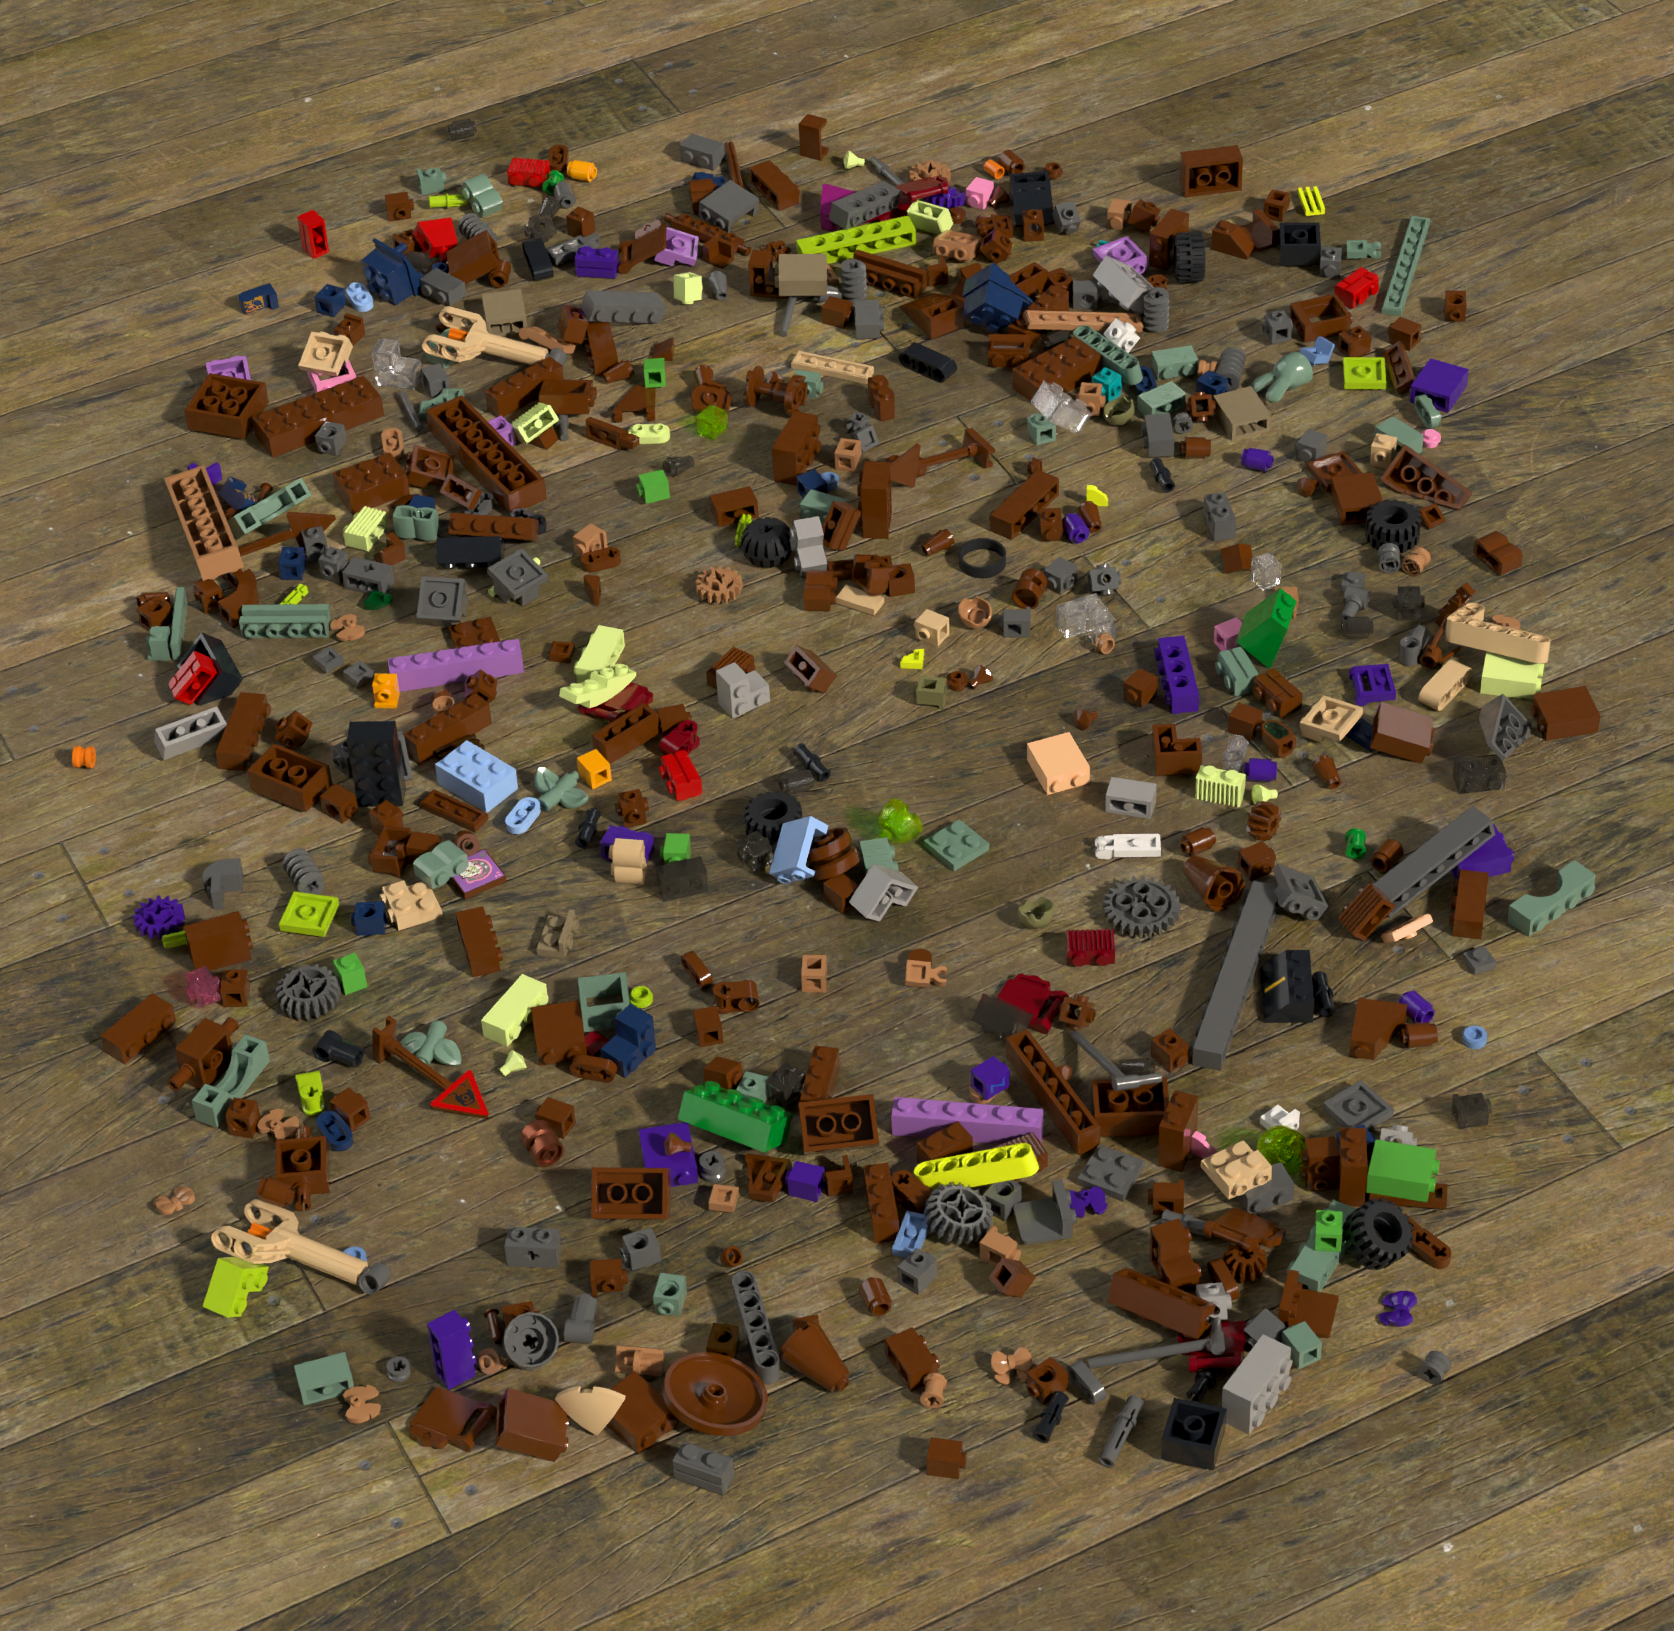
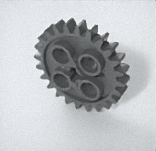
[1103,876,1180,938]

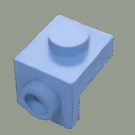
[1300,336,1335,366]

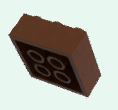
[184,373,269,439]

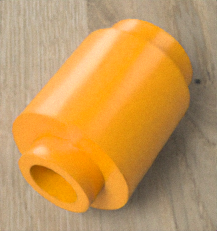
[567,160,597,182]

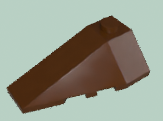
[1380,445,1473,510]

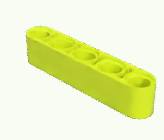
[914,1143,1039,1191]

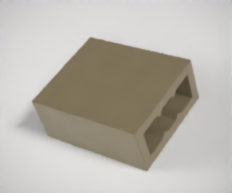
[775,254,827,296]
[481,289,527,337]
[1213,386,1271,441]

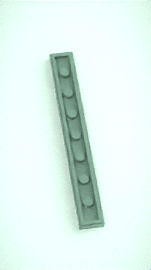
[1381,216,1431,317]

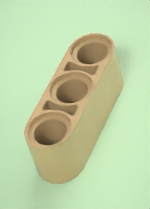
[1418,659,1472,711]

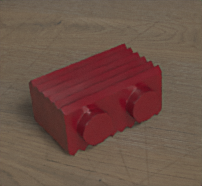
[1066,928,1115,967]

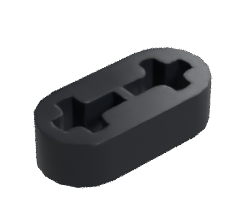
[510,508,547,535]

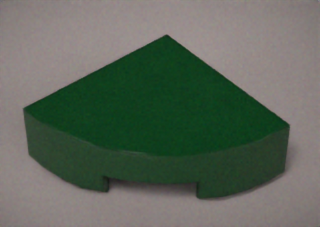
[363,590,393,610]

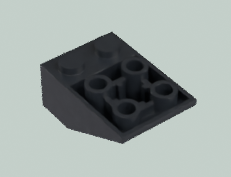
[1009,171,1055,227]

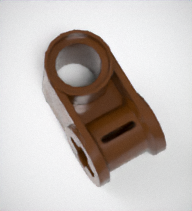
[713,980,760,1014]
[891,1170,933,1214]

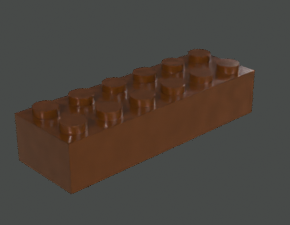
[252,375,384,458]

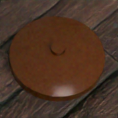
[662,1352,768,1436]

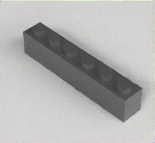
[1372,806,1495,918]

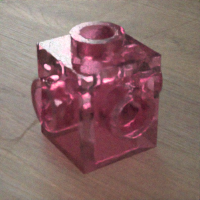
[184,966,221,1009]

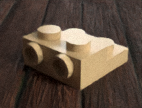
[298,332,353,377]
[1300,695,1363,742]
[379,880,443,931]
[1201,1140,1272,1200]

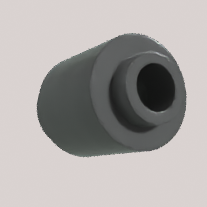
[554,181,576,209]

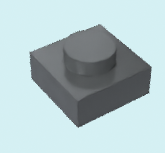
[852,425,879,452]
[1341,571,1365,592]
[312,647,344,674]
[343,661,374,688]
[1463,946,1496,975]

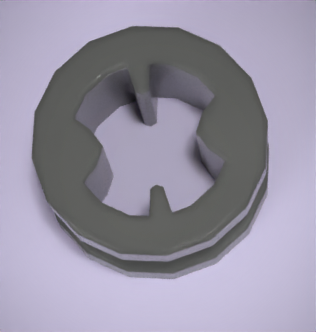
[1173,413,1193,434]
[386,1357,411,1382]

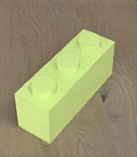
[574,625,625,684]
[481,974,548,1047]

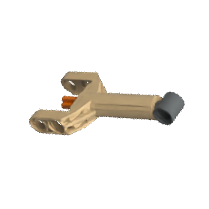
[422,306,567,368]
[211,1199,391,1295]

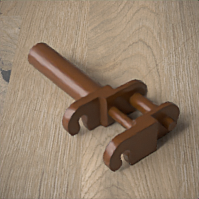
[761,240,791,262]

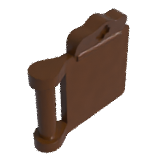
[618,220,667,274]
[1203,1208,1286,1252]
[409,1387,497,1452]

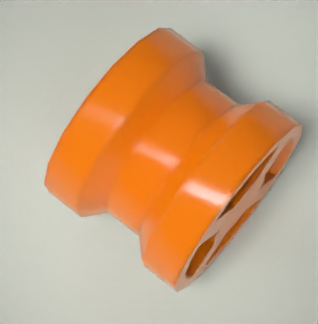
[72,745,96,769]

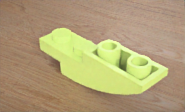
[559,664,637,708]

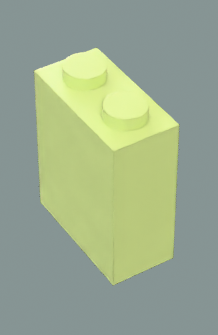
[1480,651,1544,700]

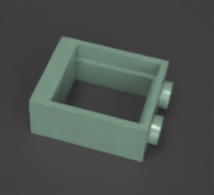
[578,972,630,1032]

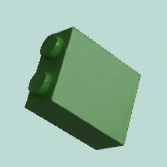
[1366,1140,1440,1202]

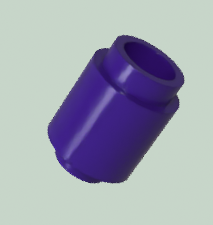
[1241,447,1274,472]
[1062,513,1090,544]
[1244,758,1277,782]
[1399,991,1435,1023]

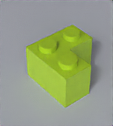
[203,1257,269,1318]

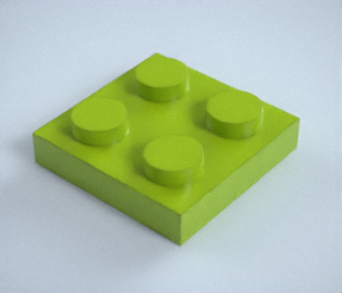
[1343,357,1386,390]
[279,891,339,937]

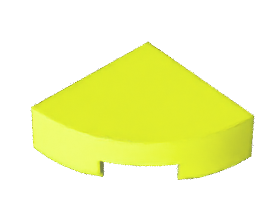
[1087,485,1108,506]
[900,649,924,669]

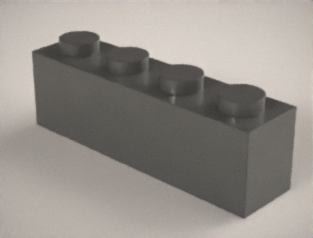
[581,290,666,323]

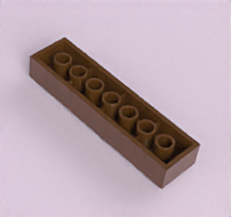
[426,395,547,514]

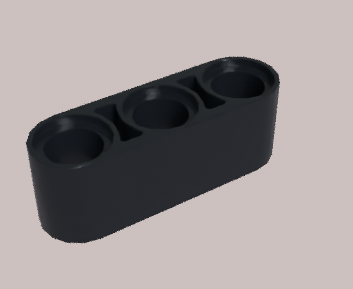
[522,238,554,281]
[898,342,957,383]

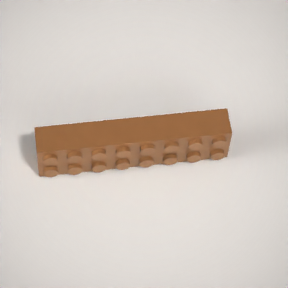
[164,465,244,581]

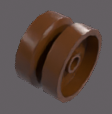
[807,827,860,880]

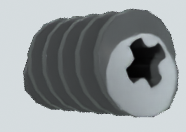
[458,212,497,242]
[841,259,867,305]
[1143,287,1170,332]
[1216,347,1246,391]
[283,848,325,895]

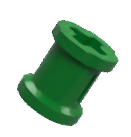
[542,170,564,195]
[1345,828,1366,859]

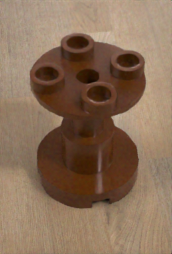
[743,366,808,415]

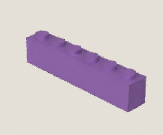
[388,639,524,692]
[891,1097,1043,1145]

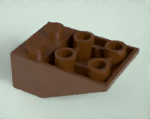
[900,293,966,339]

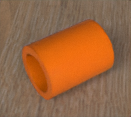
[983,159,1005,179]

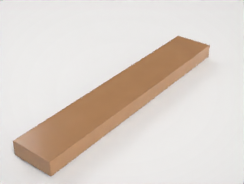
[1023,310,1143,332]

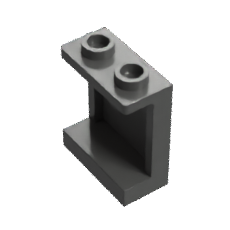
[699,180,759,233]

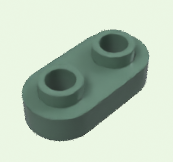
[1414,394,1441,429]

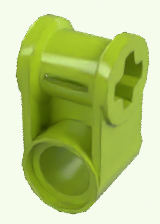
[295,1070,325,1117]

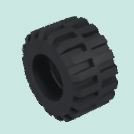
[1174,232,1205,283]
[1365,499,1421,553]
[744,791,802,851]
[1342,1198,1414,1270]

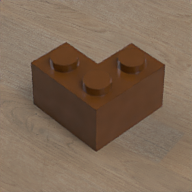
[748,250,789,299]
[1152,724,1202,776]
[1150,1218,1202,1292]

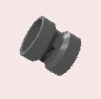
[1378,543,1401,573]

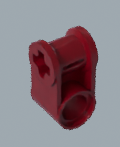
[659,720,700,755]

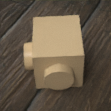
[1370,433,1397,469]
[914,609,949,647]

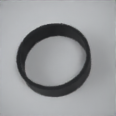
[959,538,1006,579]

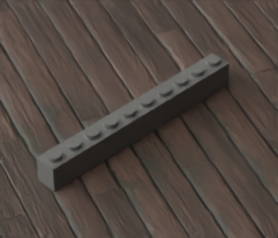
[1189,881,1279,1071]

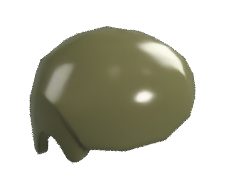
[1103,396,1135,426]
[1017,897,1055,929]

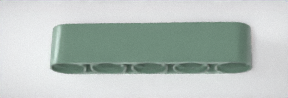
[1073,325,1143,385]

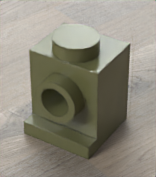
[913,676,947,710]

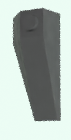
[1479,694,1532,761]

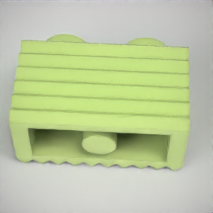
[907,200,953,235]
[511,402,559,444]
[343,506,388,552]
[1195,766,1246,807]

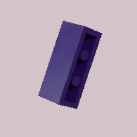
[427,1309,476,1390]

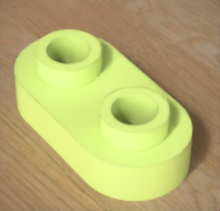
[628,423,670,444]

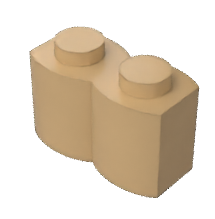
[609,838,647,885]

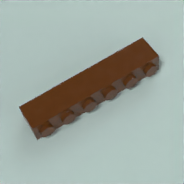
[1006,1029,1100,1155]

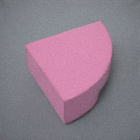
[1191,1131,1217,1159]

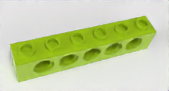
[796,216,916,264]

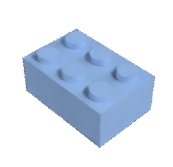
[435,740,518,813]

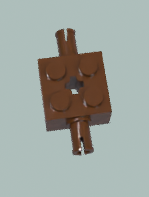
[167,1017,239,1092]
[275,1126,330,1212]

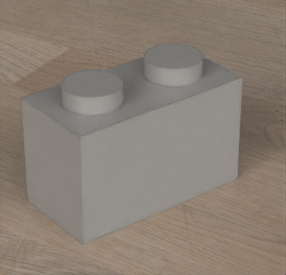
[1105,777,1157,819]

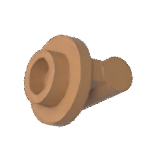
[477,1348,509,1375]

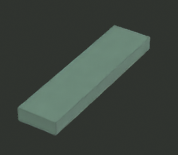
[170,587,188,661]

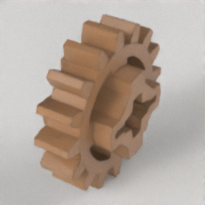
[909,160,951,183]
[695,566,743,604]

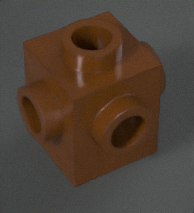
[980,228,1013,265]
[1185,392,1216,423]
[464,669,497,704]
[274,710,313,750]
[615,789,649,828]
[1059,994,1096,1030]

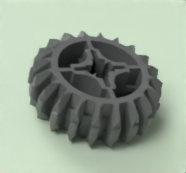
[275,963,341,1021]
[924,1182,993,1246]

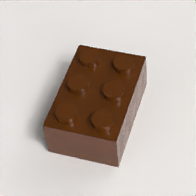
[1180,145,1243,198]
[772,411,821,486]
[333,453,410,515]
[857,461,892,539]
[247,743,332,812]
[1092,1077,1169,1137]
[798,1094,879,1156]
[591,1167,671,1219]

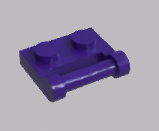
[1348,664,1396,706]

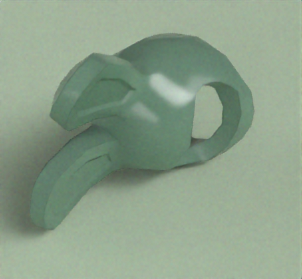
[1250,352,1313,403]

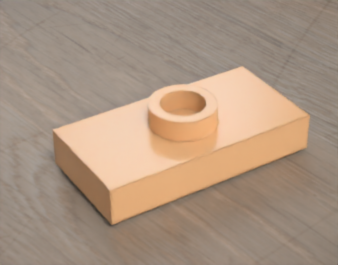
[1381,914,1433,943]

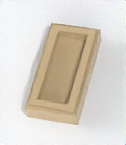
[836,585,884,615]

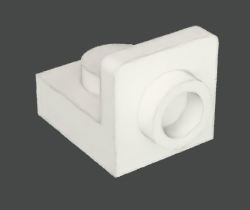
[1260,1105,1300,1140]

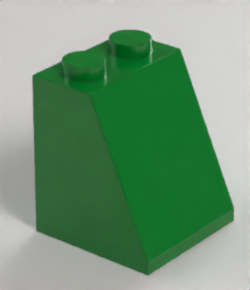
[1236,588,1297,668]

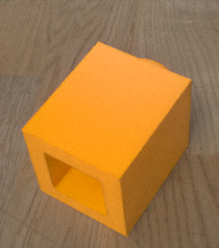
[577,749,612,790]

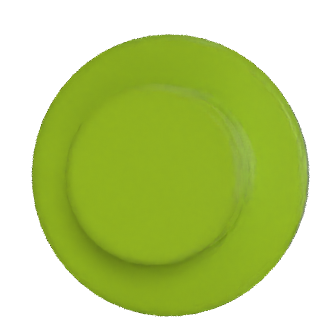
[629,986,653,1008]

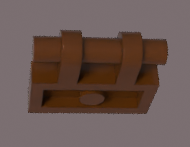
[975,214,1014,238]

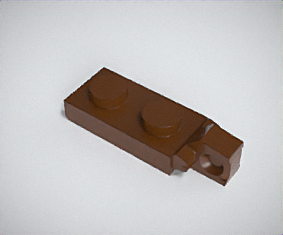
[586,417,640,450]
[1434,582,1476,627]

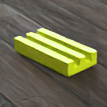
[1298,186,1325,216]

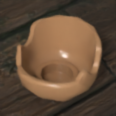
[958,596,992,629]

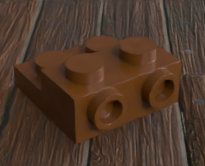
[404,445,455,488]

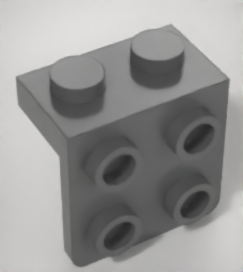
[1013,1180,1077,1245]

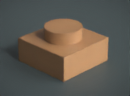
[708,1184,739,1213]

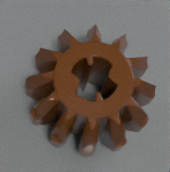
[1246,801,1281,841]
[1223,1243,1267,1284]

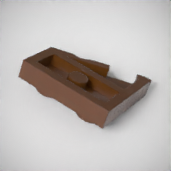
[745,1153,792,1203]

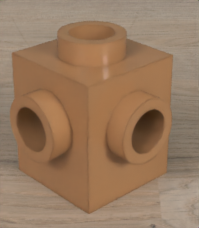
[1075,382,1106,416]

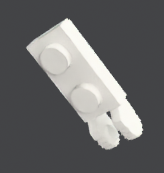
[1095,834,1161,859]

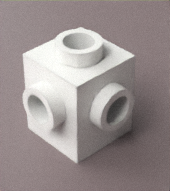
[1104,318,1140,353]

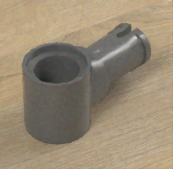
[1340,585,1370,625]

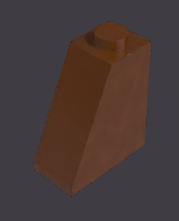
[1349,998,1407,1060]

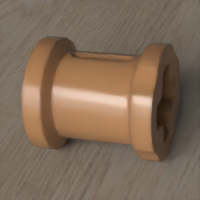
[920,1373,947,1409]

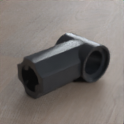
[312,1030,365,1067]

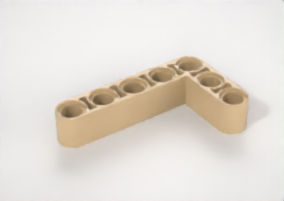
[1445,603,1551,663]

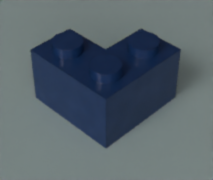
[600,1004,656,1078]

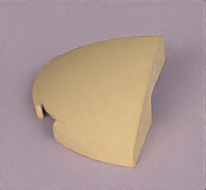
[555,1386,626,1436]

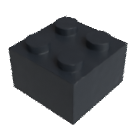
[1279,222,1321,266]
[1161,1398,1227,1470]

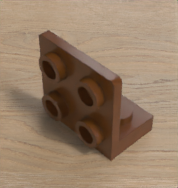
[1278,1269,1339,1338]

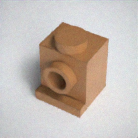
[1107,198,1132,230]
[834,438,862,472]
[573,523,608,556]
[801,955,827,993]
[980,1226,1021,1267]

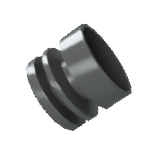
[502,1312,559,1371]

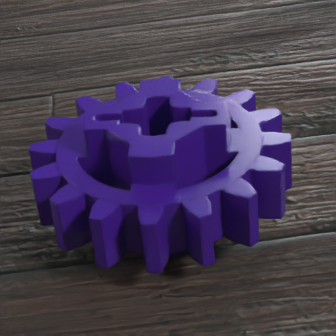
[923,187,965,209]
[133,896,186,939]

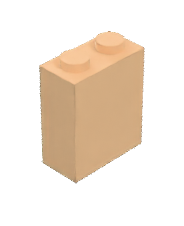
[1027,732,1090,795]

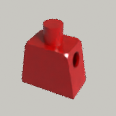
[412,217,458,264]

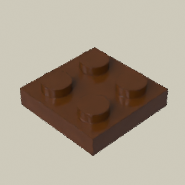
[449,616,500,648]

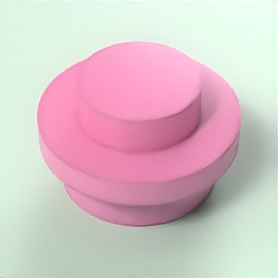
[1421,429,1441,448]

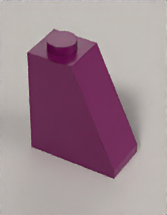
[820,183,855,232]

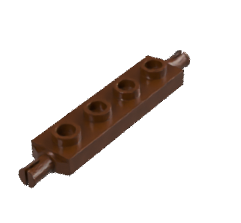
[664,213,751,255]

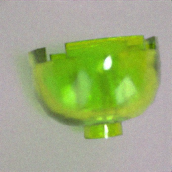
[877,798,923,845]
[1256,1125,1305,1175]

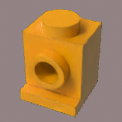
[372,673,400,708]

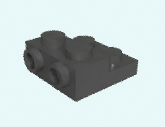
[1272,863,1328,920]

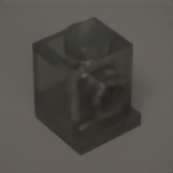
[1451,1093,1492,1129]

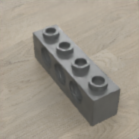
[829,181,901,230]

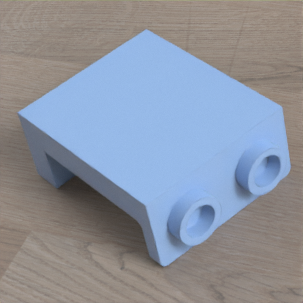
[769,816,828,884]

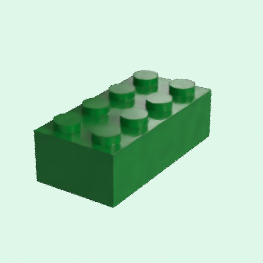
[678,1081,793,1153]

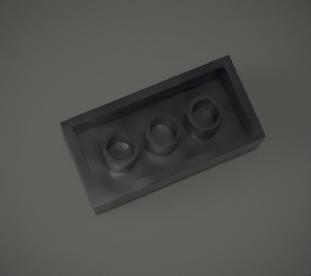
[347,721,406,807]

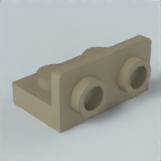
[537,909,579,959]

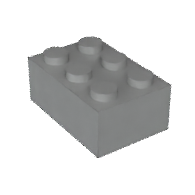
[1093,255,1154,316]
[1222,1334,1293,1435]

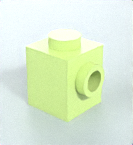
[674,272,703,304]

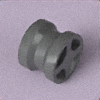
[699,1151,725,1183]
[1418,1351,1451,1385]

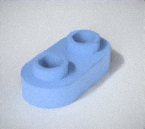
[346,282,374,312]
[505,797,541,834]

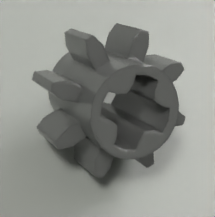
[845,412,871,437]

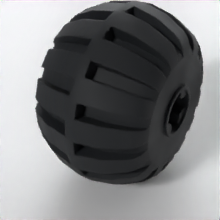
[741,517,792,568]

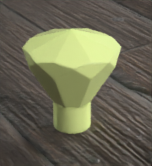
[843,151,864,169]
[1251,784,1278,804]
[499,1050,527,1076]

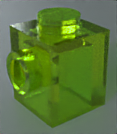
[695,404,728,440]

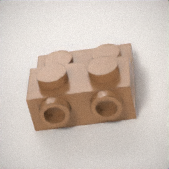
[933,230,983,262]

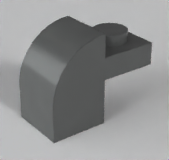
[202,858,244,909]

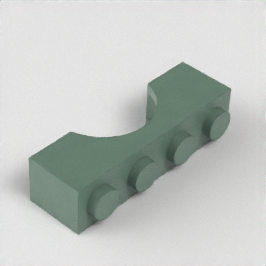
[227,478,312,540]
[1507,860,1596,937]
[192,1034,270,1128]

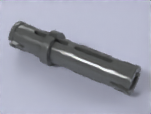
[1098,1395,1144,1468]

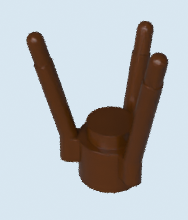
[1419,614,1461,669]

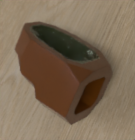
[1261,720,1296,758]

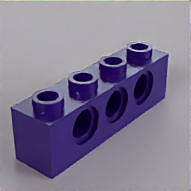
[1154,636,1199,714]

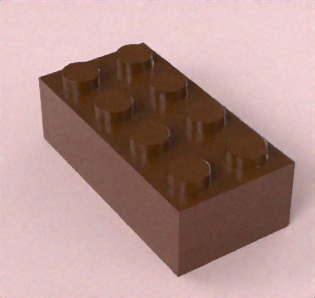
[1012,336,1102,408]

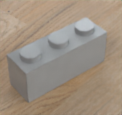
[154,706,226,760]

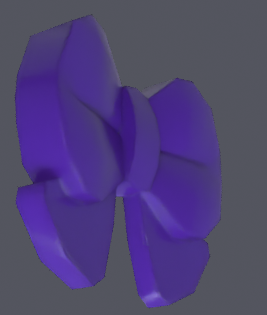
[1069,1187,1108,1218]
[1379,1291,1418,1327]

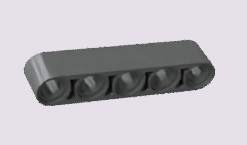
[732,1271,780,1385]

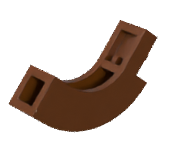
[218,569,259,628]

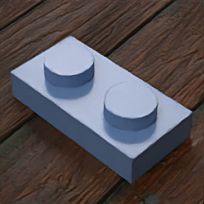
[892,1211,930,1258]

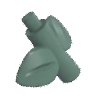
[534,766,589,812]
[400,1020,462,1072]

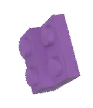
[654,227,699,266]
[1093,236,1147,274]
[206,356,251,380]

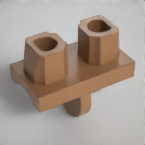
[615,1345,665,1376]

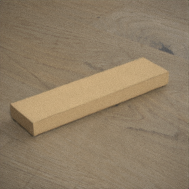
[791,351,874,384]

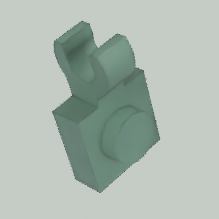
[1347,240,1381,259]

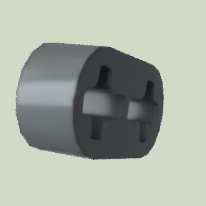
[464,491,494,515]
[1067,1360,1106,1405]

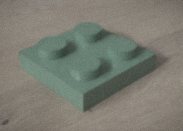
[924,819,989,871]

